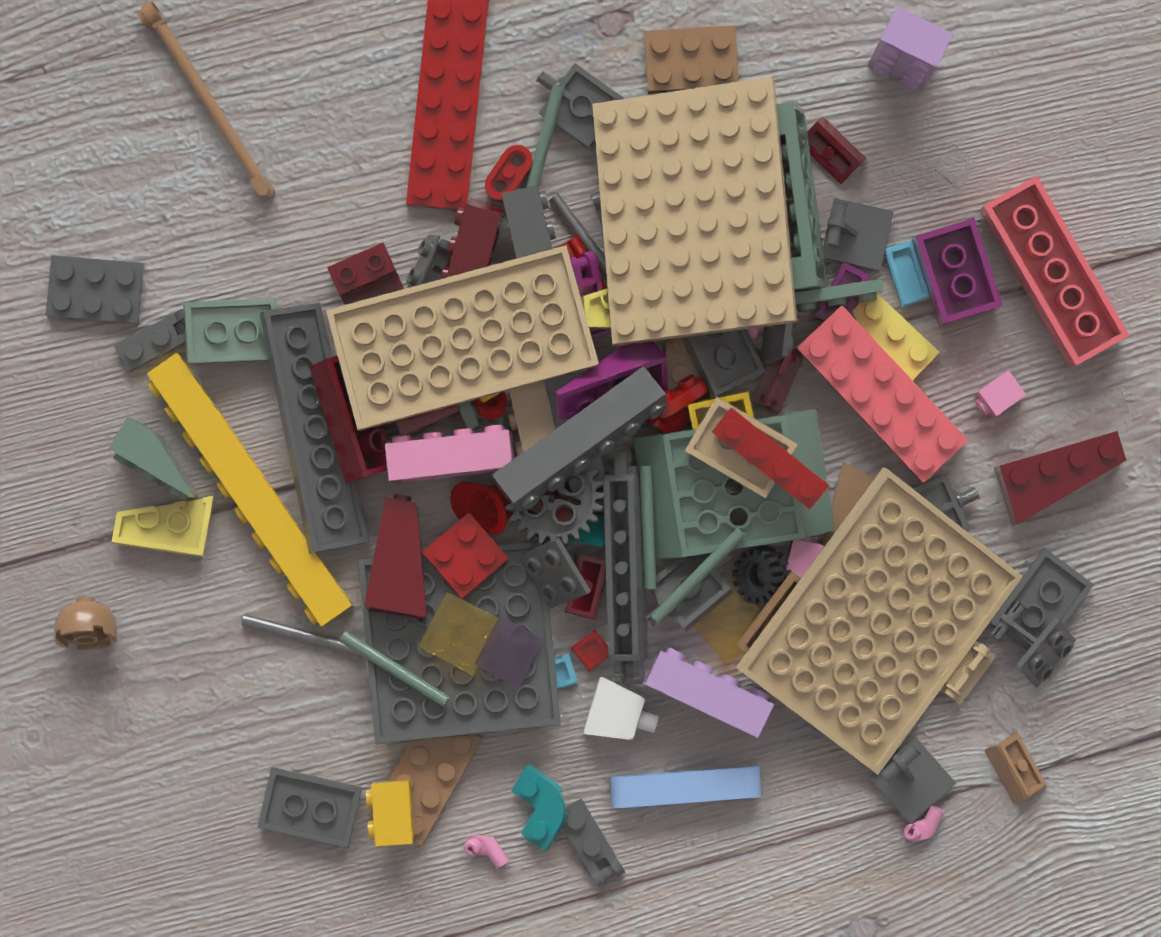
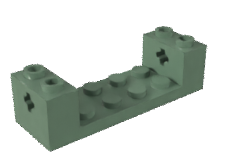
[777,101,828,292]

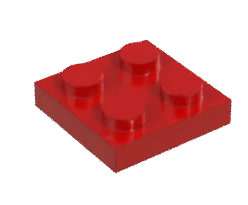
[422,513,509,600]

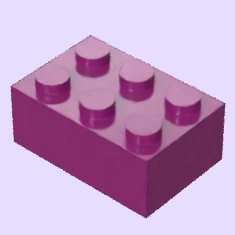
[912,218,1003,327]

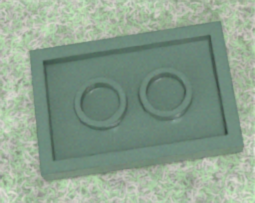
[183,298,277,365]

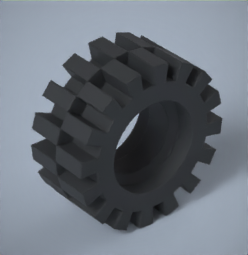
[732,546,791,604]

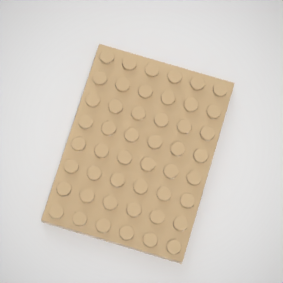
[592,77,797,346]
[736,467,1023,775]

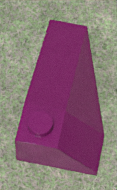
[555,341,668,420]

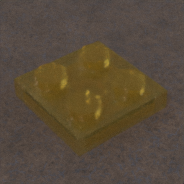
[693,579,761,665]
[418,592,503,676]

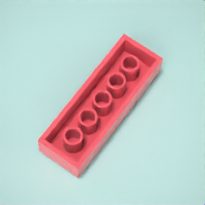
[979,176,1130,369]
[796,306,969,483]

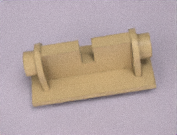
[940,641,996,705]

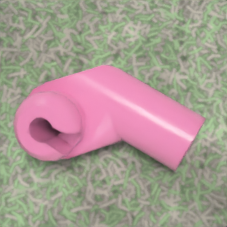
[464,835,509,869]

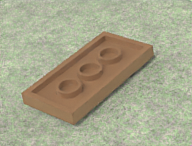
[368,734,483,846]

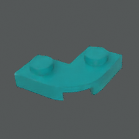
[511,764,568,851]

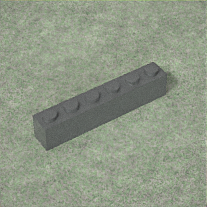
[492,366,668,513]

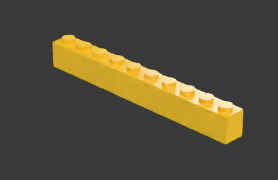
[147,353,354,627]

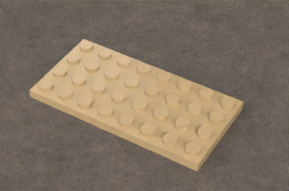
[326,245,599,431]

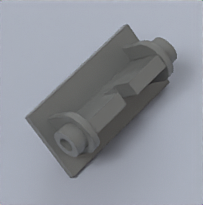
[406,234,450,288]

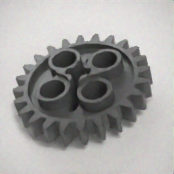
[504,461,605,546]

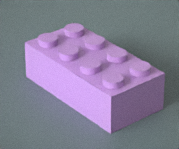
[868,6,953,90]
[644,647,774,738]

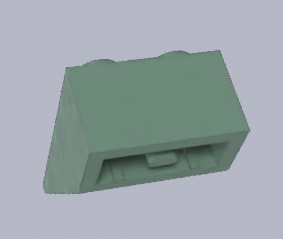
[108,417,198,501]

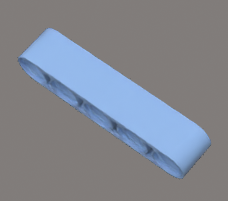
[609,765,762,808]

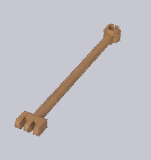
[137,0,275,199]

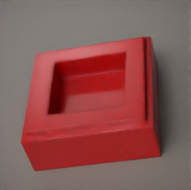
[571,629,609,672]

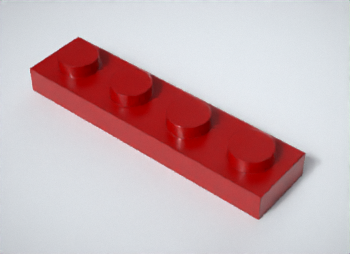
[712,407,830,510]

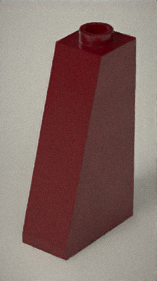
[364,494,428,621]

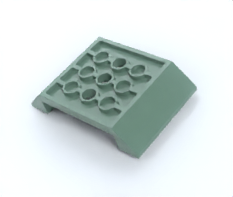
[633,408,835,559]

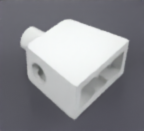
[583,677,659,740]

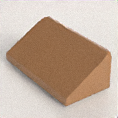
[985,732,1047,803]

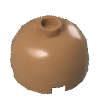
[54,596,117,650]

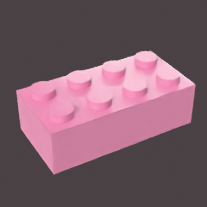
[385,425,516,484]

